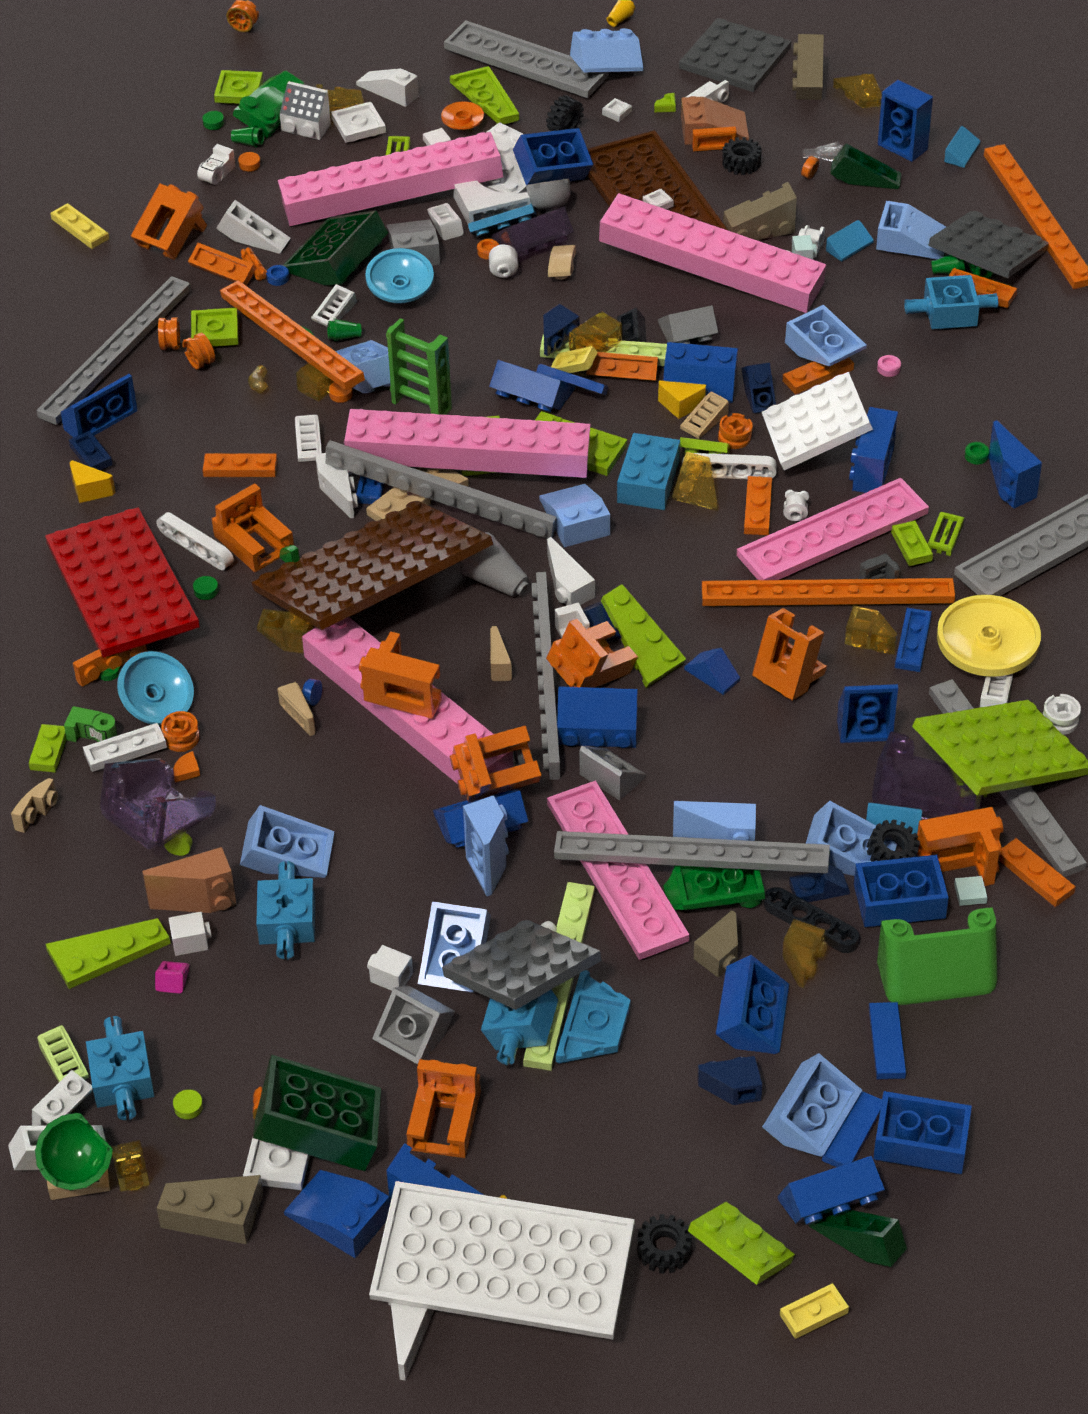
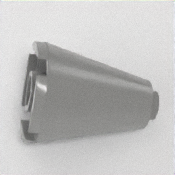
[458,532,529,597]

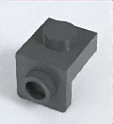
[859,553,900,579]

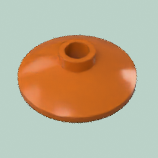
[441,101,484,130]

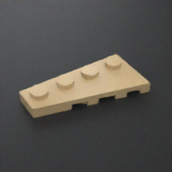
[366,467,469,521]

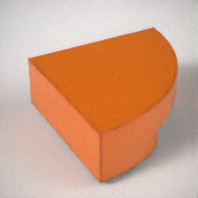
[173,751,200,783]

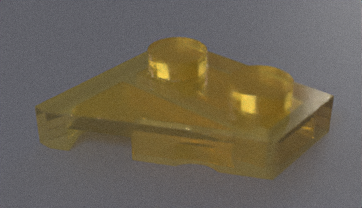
[833,74,882,108]
[316,84,364,115]
[672,452,719,511]

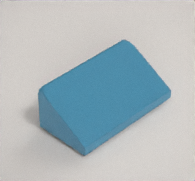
[944,126,981,168]
[826,220,874,262]
[866,803,922,834]

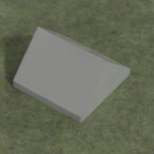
[579,746,647,801]

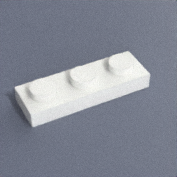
[83,723,167,772]

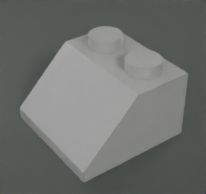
[658,306,718,344]
[372,986,455,1064]

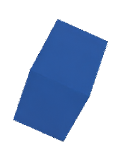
[684,648,740,695]

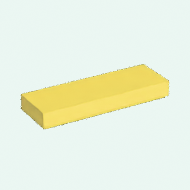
[50,203,109,249]

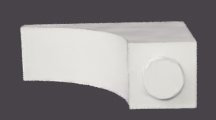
[453,180,532,224]

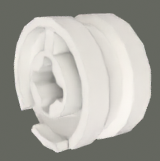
[1043,694,1081,735]

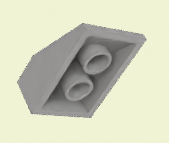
[386,219,440,266]

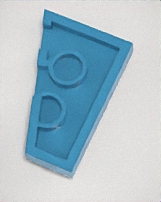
[468,204,537,236]

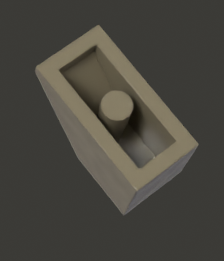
[694,910,738,978]

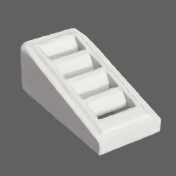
[427,203,463,240]
[311,284,357,327]
[295,415,322,462]
[980,674,1013,708]

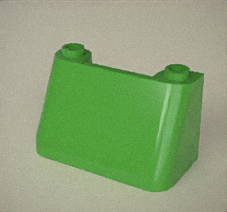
[877,907,997,1005]

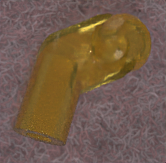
[248,365,267,394]

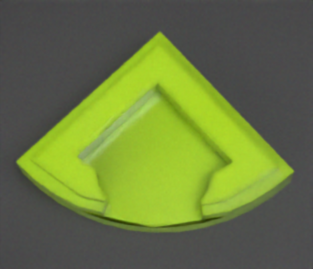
[654,93,676,113]

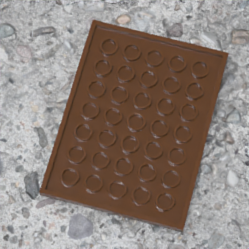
[251,501,494,630]

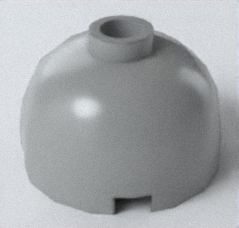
[526,178,570,214]

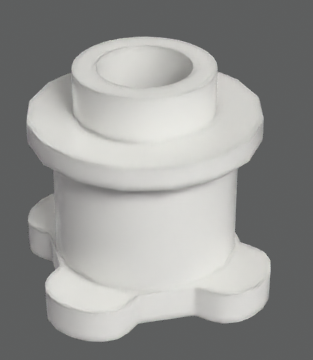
[798,225,825,253]
[783,490,809,521]

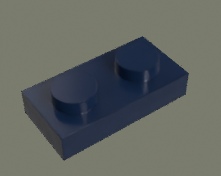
[69,431,113,470]

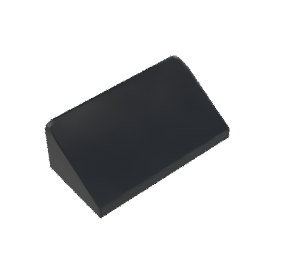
[617,307,647,342]

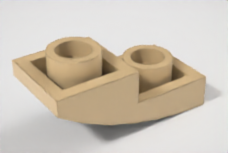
[548,245,576,279]
[11,778,58,833]

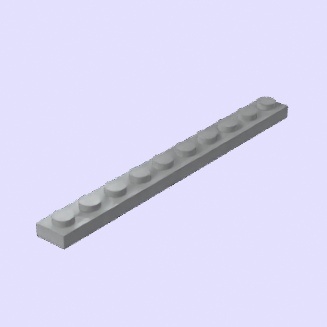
[36,276,191,425]
[325,440,556,539]
[531,572,560,780]
[929,679,1087,877]
[554,831,830,873]

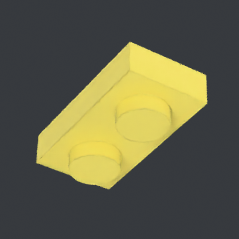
[551,346,598,373]
[780,1283,849,1339]

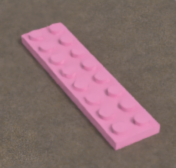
[737,478,929,580]
[547,780,689,960]

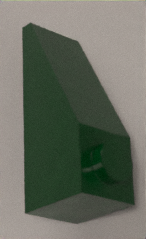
[830,143,901,189]
[809,1210,907,1267]

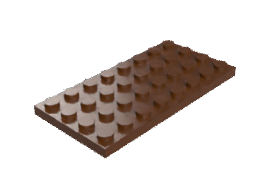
[587,130,729,261]

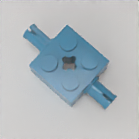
[904,275,998,329]
[256,861,315,959]
[481,990,558,1065]
[86,1016,154,1120]

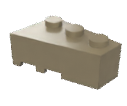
[792,34,824,100]
[723,182,797,240]
[157,1175,263,1244]

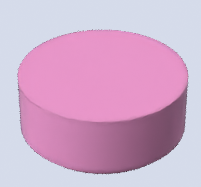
[877,355,901,377]

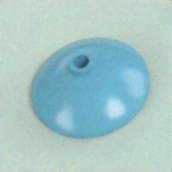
[366,248,434,303]
[117,651,194,725]

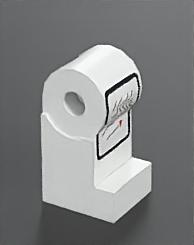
[197,144,235,185]

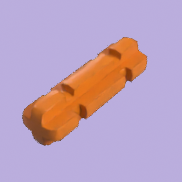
[240,247,267,281]

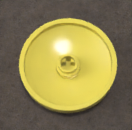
[937,595,1041,677]

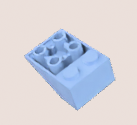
[876,201,946,259]

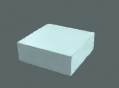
[954,876,987,906]

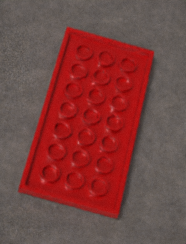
[45,507,200,658]

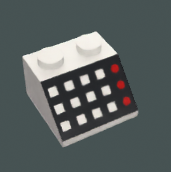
[280,81,331,140]

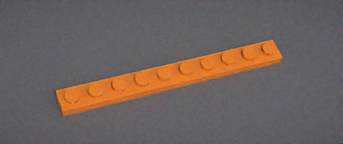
[984,144,1088,289]
[220,280,365,390]
[702,578,955,606]

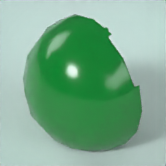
[35,1113,113,1190]

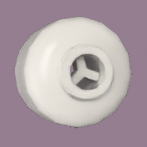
[489,244,518,278]

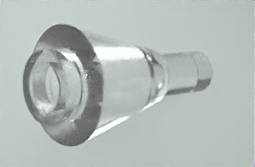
[803,141,843,161]

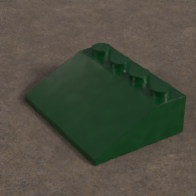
[282,210,388,285]
[253,1055,381,1171]

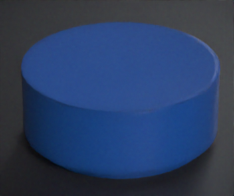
[266,265,289,286]
[302,679,322,706]

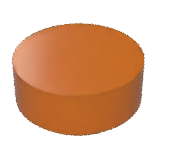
[238,152,261,172]
[801,156,820,179]
[477,239,499,259]
[329,382,353,403]

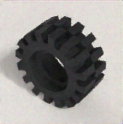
[546,95,584,131]
[722,137,762,175]
[867,819,920,862]
[637,1214,692,1274]

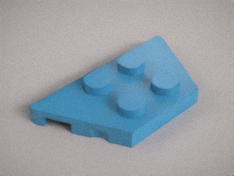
[556,970,631,1063]

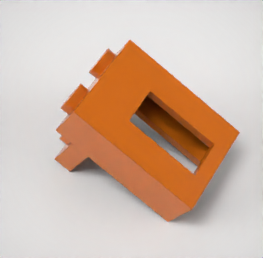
[131,183,207,260]
[212,483,294,572]
[752,608,827,700]
[546,619,638,688]
[359,631,442,719]
[449,725,541,802]
[915,807,1003,886]
[406,1059,481,1158]

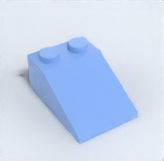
[785,305,867,366]
[335,340,391,393]
[539,484,610,547]
[673,801,756,841]
[806,801,897,876]
[240,805,335,878]
[418,902,491,993]

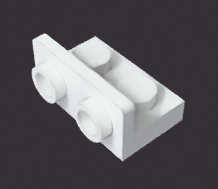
[686,80,729,103]
[32,1070,92,1126]

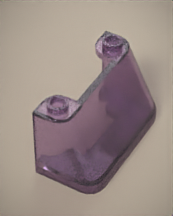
[872,731,985,819]
[100,758,216,849]

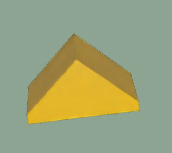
[658,381,706,419]
[69,460,116,503]

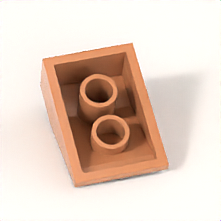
[681,96,749,145]
[142,847,237,913]

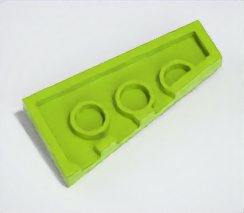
[450,66,519,124]
[601,584,686,688]
[45,918,171,989]

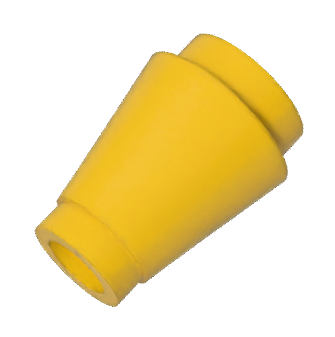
[606,0,635,27]

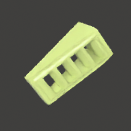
[37,1025,89,1082]

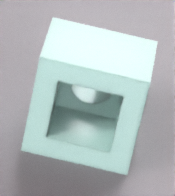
[792,235,817,260]

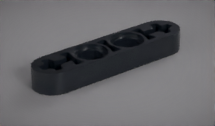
[764,887,859,953]

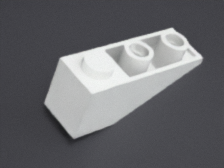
[315,453,358,518]

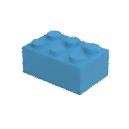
[617,433,680,510]

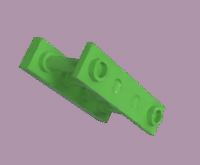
[386,318,452,415]

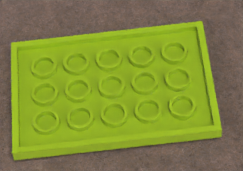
[912,700,1088,796]

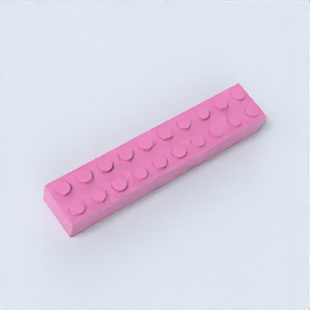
[278,132,503,226]
[599,193,826,313]
[344,409,590,478]
[302,617,513,784]

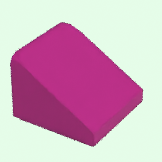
[155,961,190,993]

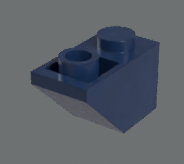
[543,304,580,356]
[741,363,776,413]
[697,1056,762,1105]

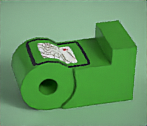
[64,706,117,742]

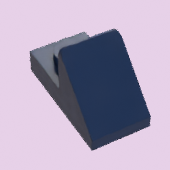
[789,864,850,902]

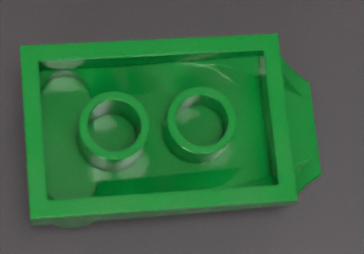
[233,70,304,139]
[663,865,765,910]

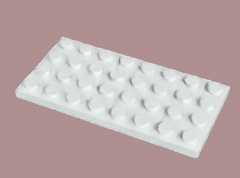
[369,1181,635,1340]

